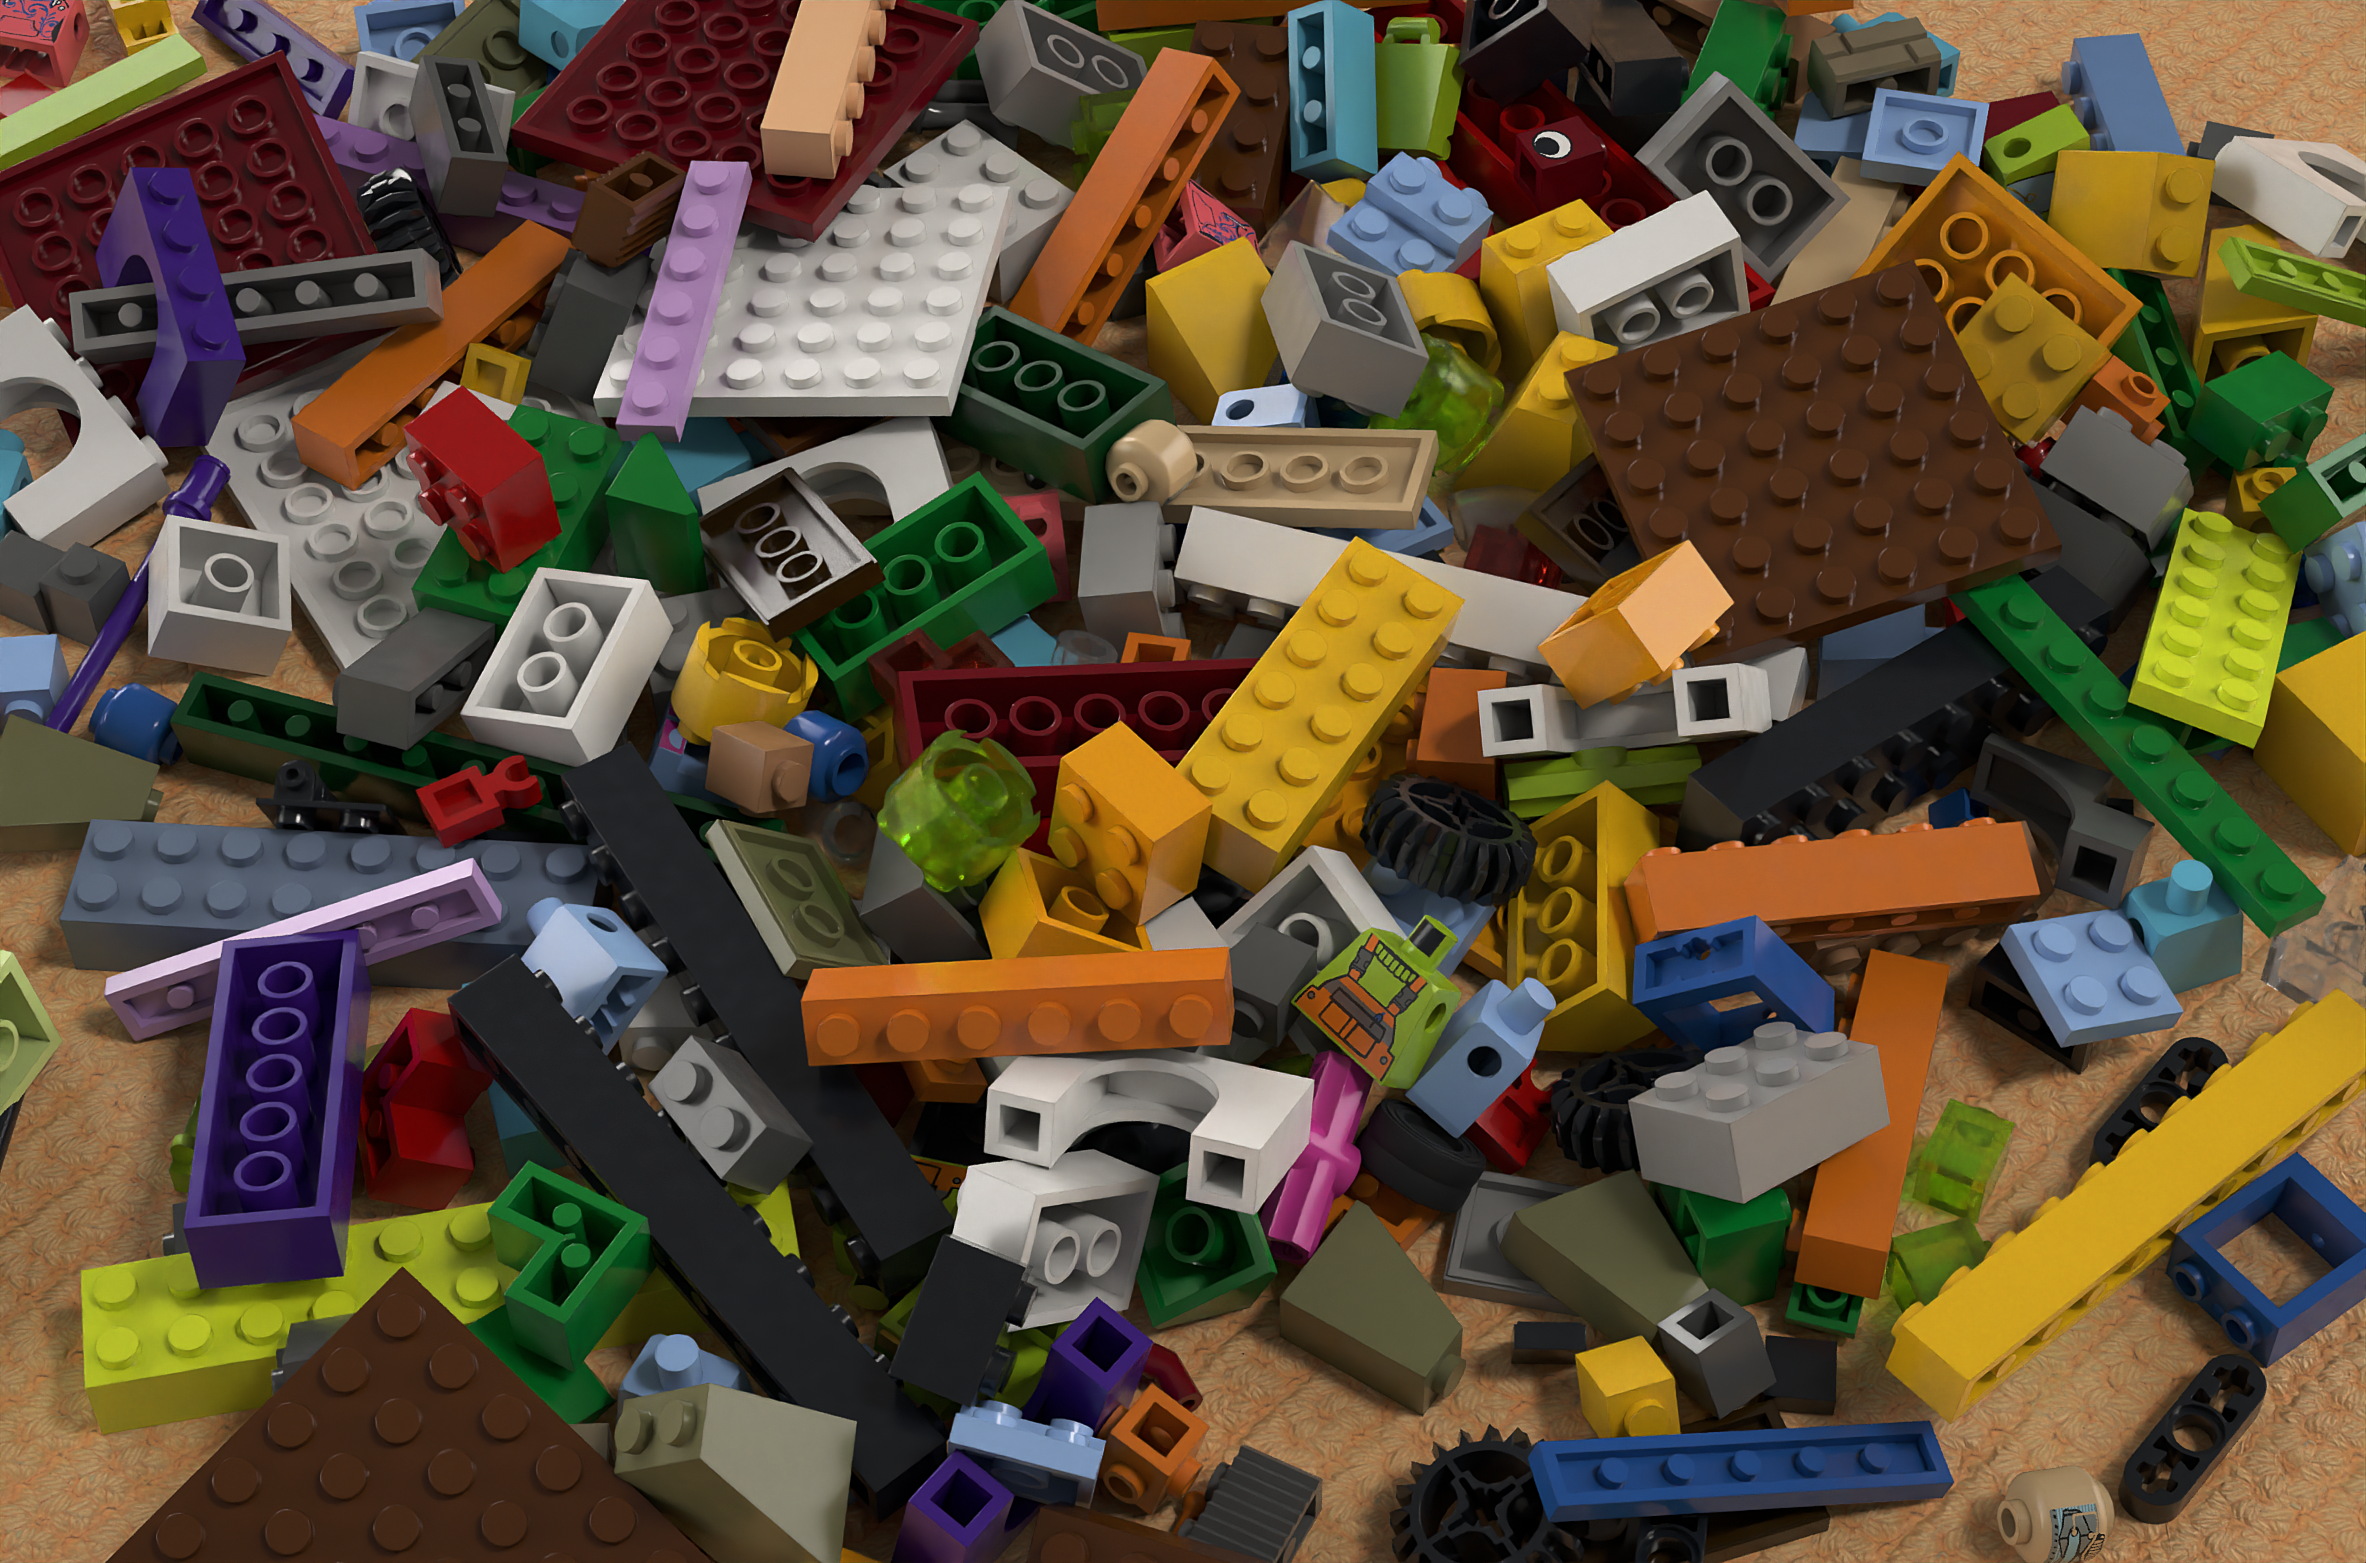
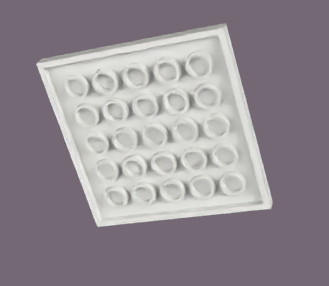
[593,183,1013,417]

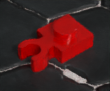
[416,755,543,849]
[1463,1056,1559,1175]

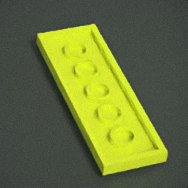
[2128,508,2303,749]

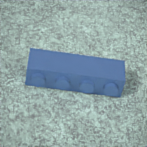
[2061,33,2187,156]

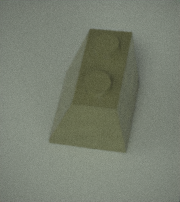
[614,1383,857,1563]

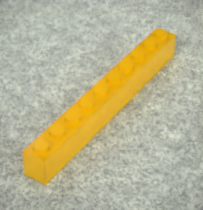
[1885,987,2366,1424]

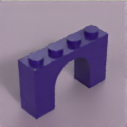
[95,167,246,447]
[891,1297,1154,1563]

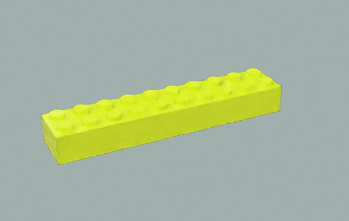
[81,1177,800,1435]

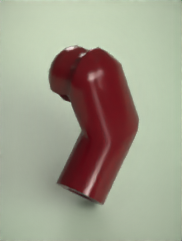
[1142,1343,1203,1413]

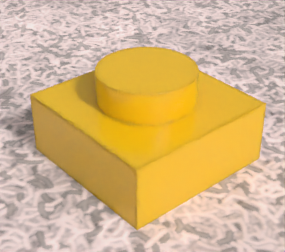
[459,343,532,406]

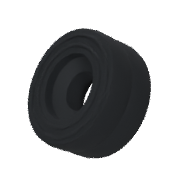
[1355,1099,1486,1213]

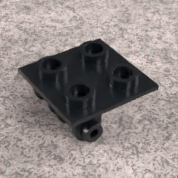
[256,760,409,836]

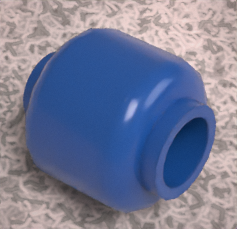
[88,682,184,766]
[782,710,869,804]

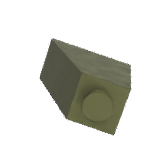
[0,714,164,853]
[1499,1168,1709,1356]
[1280,1200,1466,1417]

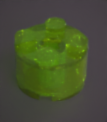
[1370,333,1505,478]
[877,729,1040,892]

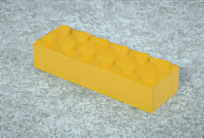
[1175,536,1466,895]

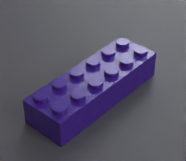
[183,929,372,1290]

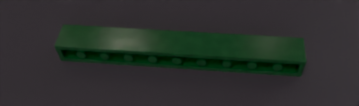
[169,671,788,907]

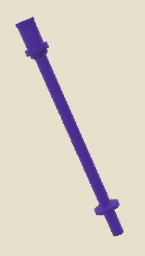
[43,455,231,734]

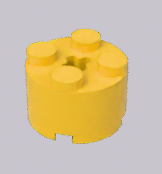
[1396,269,1502,407]
[671,617,818,746]

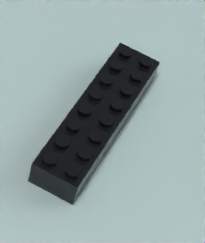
[1674,565,2113,853]

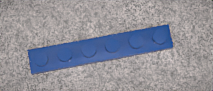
[1528,1421,1954,1522]

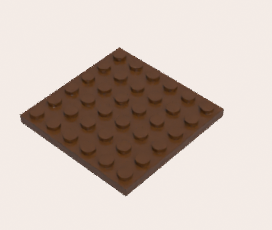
[1563,260,2062,668]
[105,1266,712,1563]

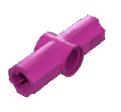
[1260,1050,1374,1265]

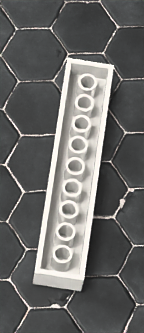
[1173,505,1811,743]

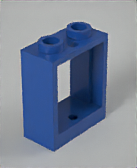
[1632,915,1835,1055]
[2165,1152,2366,1368]

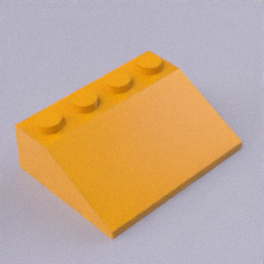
[1848,151,2144,446]

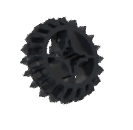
[356,166,464,291]
[1359,773,1538,907]
[1549,1043,1705,1174]
[1389,1424,1590,1563]

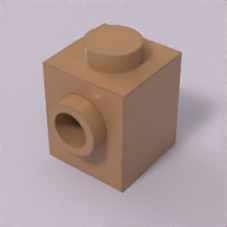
[705,720,814,818]

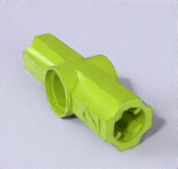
[1501,744,1702,822]

